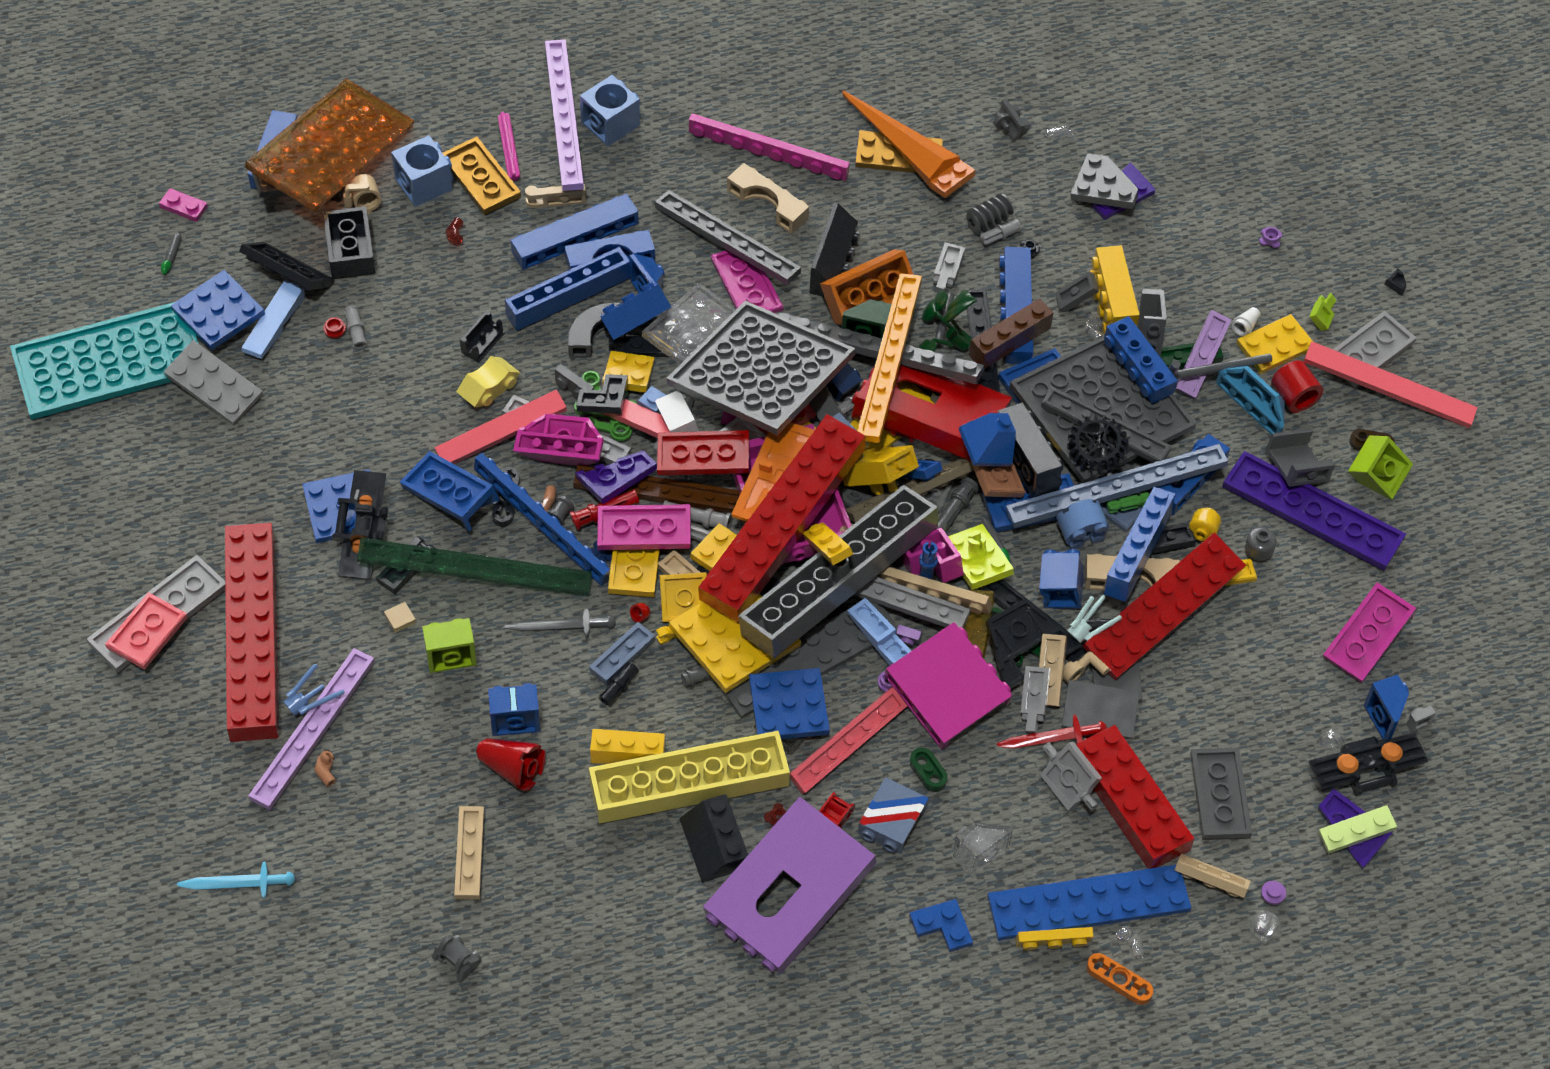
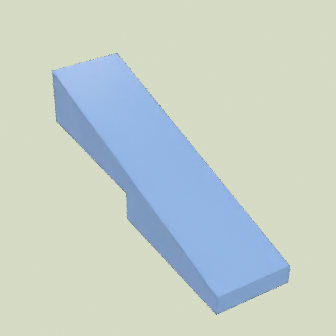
[242,280,305,359]
[847,598,911,666]

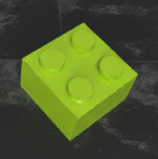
[422,618,477,673]

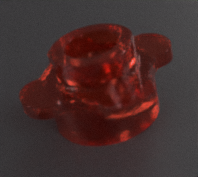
[764,803,787,827]

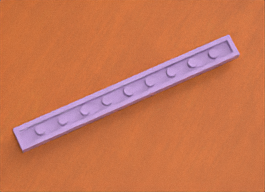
[545,39,584,191]

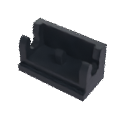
[460,310,505,363]

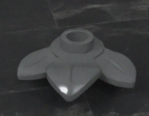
[837,480,876,509]

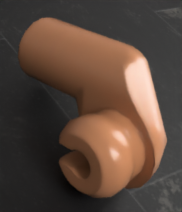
[541,485,557,512]
[314,751,337,788]

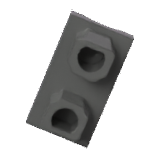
[994,100,1031,141]

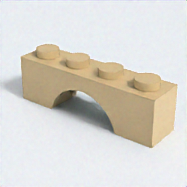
[727,163,809,234]
[1085,554,1179,590]

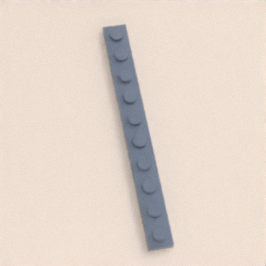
[1006,444,1228,528]

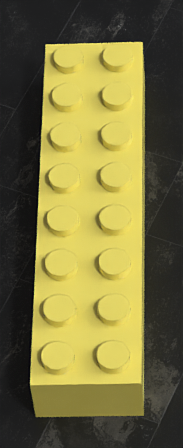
[589,731,790,824]

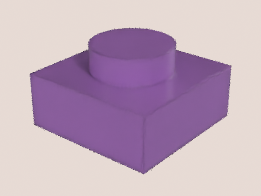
[896,625,922,646]

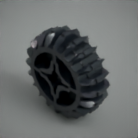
[1067,414,1129,475]

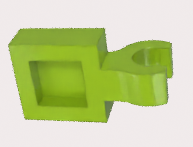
[1309,293,1336,331]

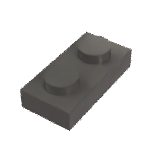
[1055,271,1099,312]
[555,364,594,400]

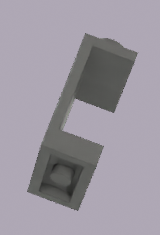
[1137,288,1167,356]
[1266,429,1335,487]

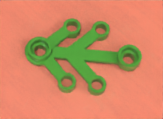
[574,371,637,441]

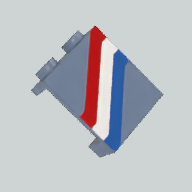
[858,777,929,854]

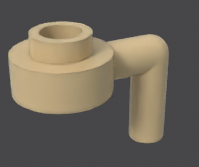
[1063,652,1110,684]

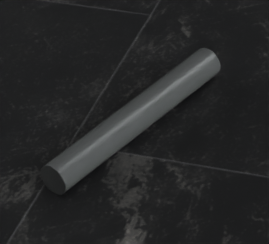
[935,292,954,348]

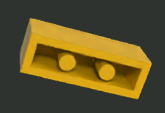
[590,729,665,764]

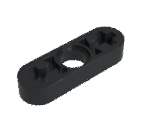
[492,467,520,527]

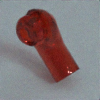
[445,217,464,246]

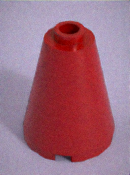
[476,738,546,791]

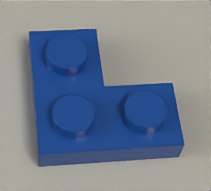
[909,899,973,952]

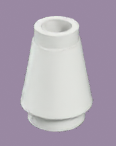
[1232,307,1261,336]

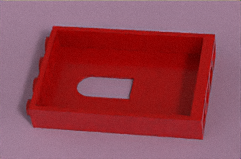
[852,365,1012,460]

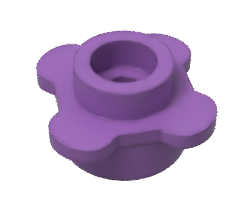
[1259,227,1282,248]

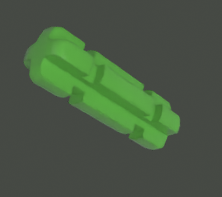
[1106,492,1149,513]

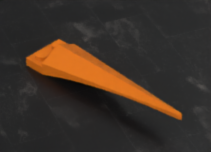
[843,91,975,198]

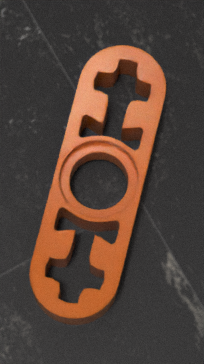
[1086,953,1153,1005]

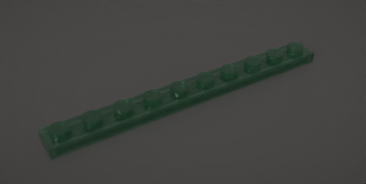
[357,537,592,596]

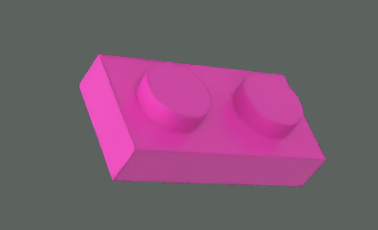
[159,188,208,222]

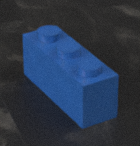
[600,282,671,340]

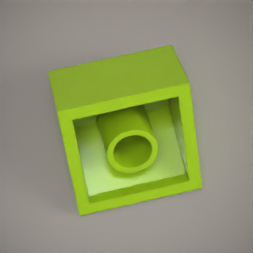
[1348,435,1413,500]

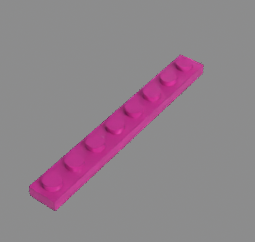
[689,113,850,181]

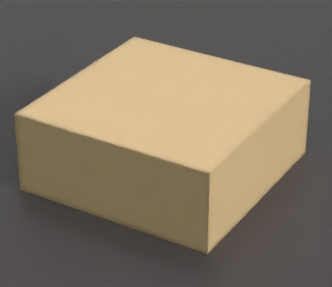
[384,602,416,633]

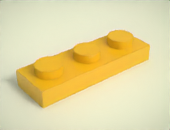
[803,522,853,565]
[1015,927,1094,951]

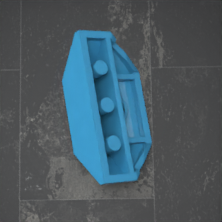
[1216,366,1284,435]

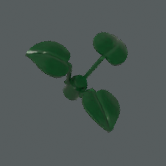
[917,290,977,352]

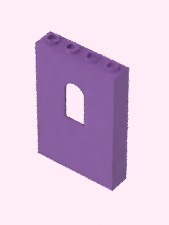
[703,797,877,974]

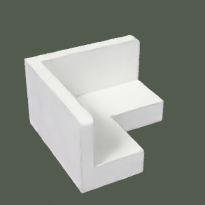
[655,390,699,432]

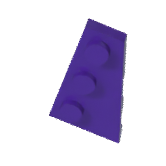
[1092,162,1156,220]
[575,451,657,504]
[1318,788,1393,870]

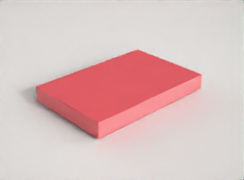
[105,592,188,670]

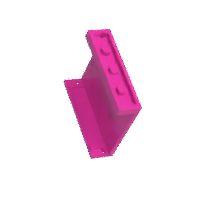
[884,622,1012,750]

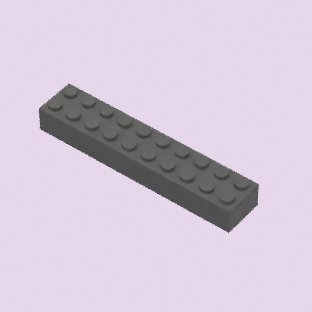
[739,485,938,658]

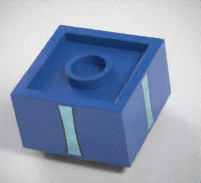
[488,683,540,736]

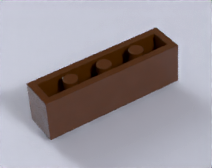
[969,298,1054,369]

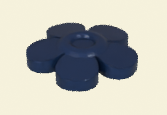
[590,541,613,562]

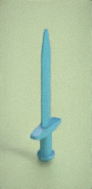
[177,862,295,898]

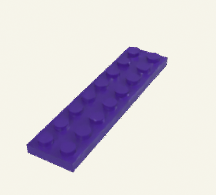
[1222,451,1406,571]

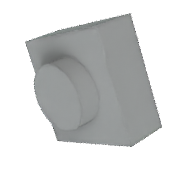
[1406,706,1436,732]

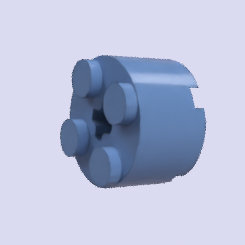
[1056,499,1109,549]

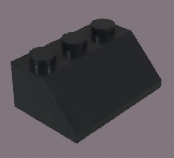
[679,794,748,883]

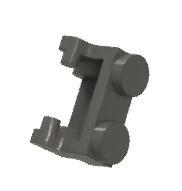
[432,935,481,984]

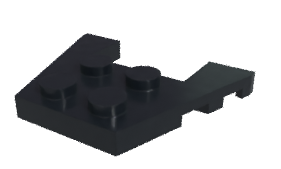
[986,598,1082,689]

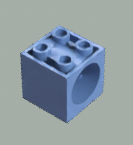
[580,75,640,146]
[391,135,454,207]

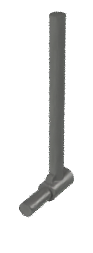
[1168,353,1272,379]

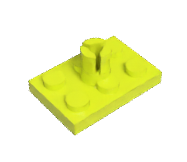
[948,524,1014,590]

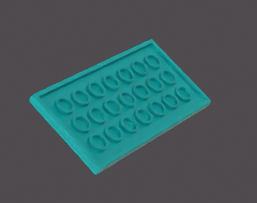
[10,302,199,420]

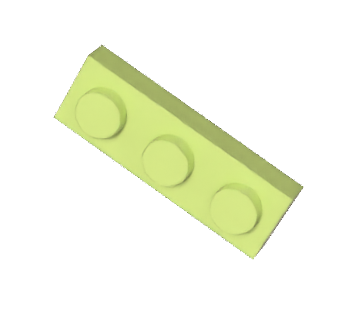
[1318,805,1397,854]

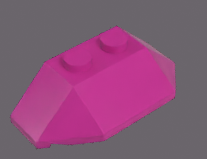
[513,414,604,466]

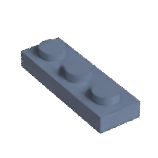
[589,622,655,685]

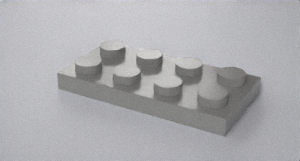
[1333,311,1416,388]
[164,340,263,426]

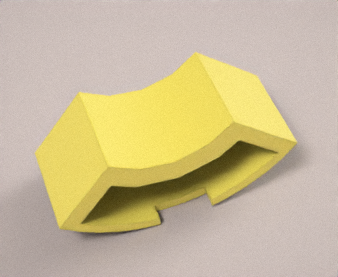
[456,356,520,407]

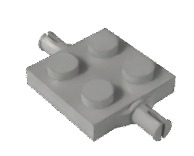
[1040,742,1102,811]

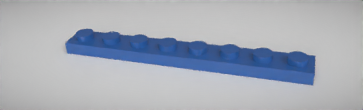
[474,453,610,586]

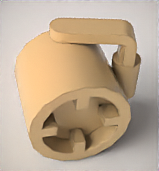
[343,174,381,214]

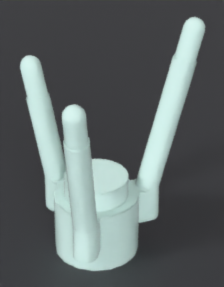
[1067,595,1122,643]

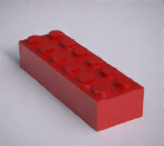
[1076,725,1195,869]

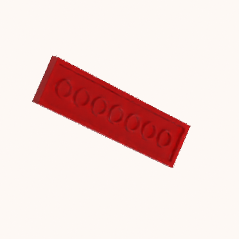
[1083,532,1246,680]

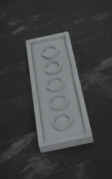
[86,555,225,673]

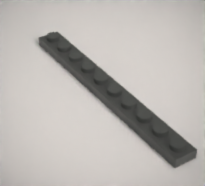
[777,312,984,384]

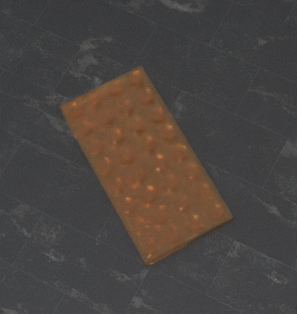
[244,78,415,212]

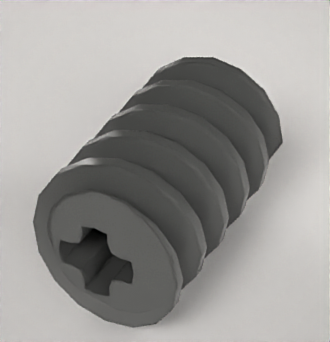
[966,193,1014,235]

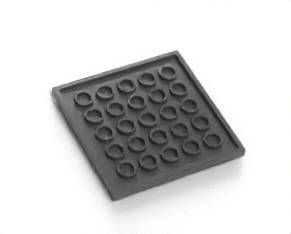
[666,300,855,436]
[1010,336,1196,483]

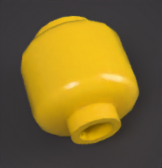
[1189,508,1222,541]

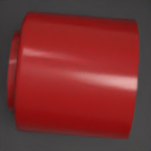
[1271,360,1324,413]

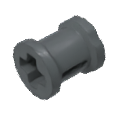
[547,495,574,525]

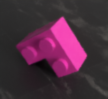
[902,527,964,583]

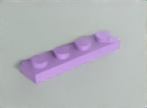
[1175,310,1231,399]

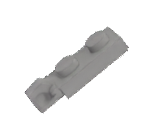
[933,242,966,295]
[1020,666,1050,734]

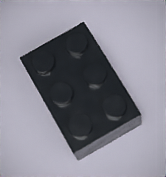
[323,206,375,278]

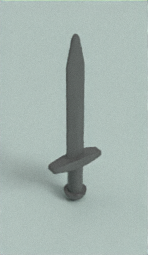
[504,608,616,638]

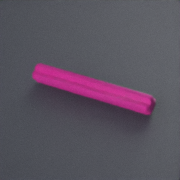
[498,112,521,181]

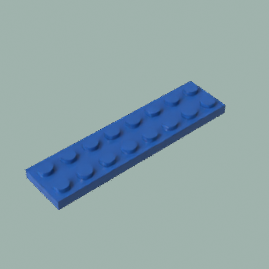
[987,865,1191,941]

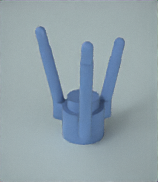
[283,664,345,716]

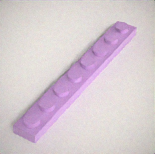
[248,648,375,810]

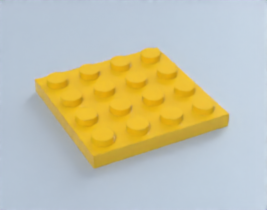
[669,594,801,693]

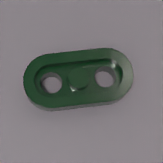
[910,747,947,792]

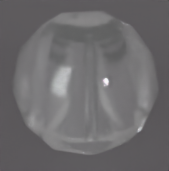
[1249,911,1281,942]

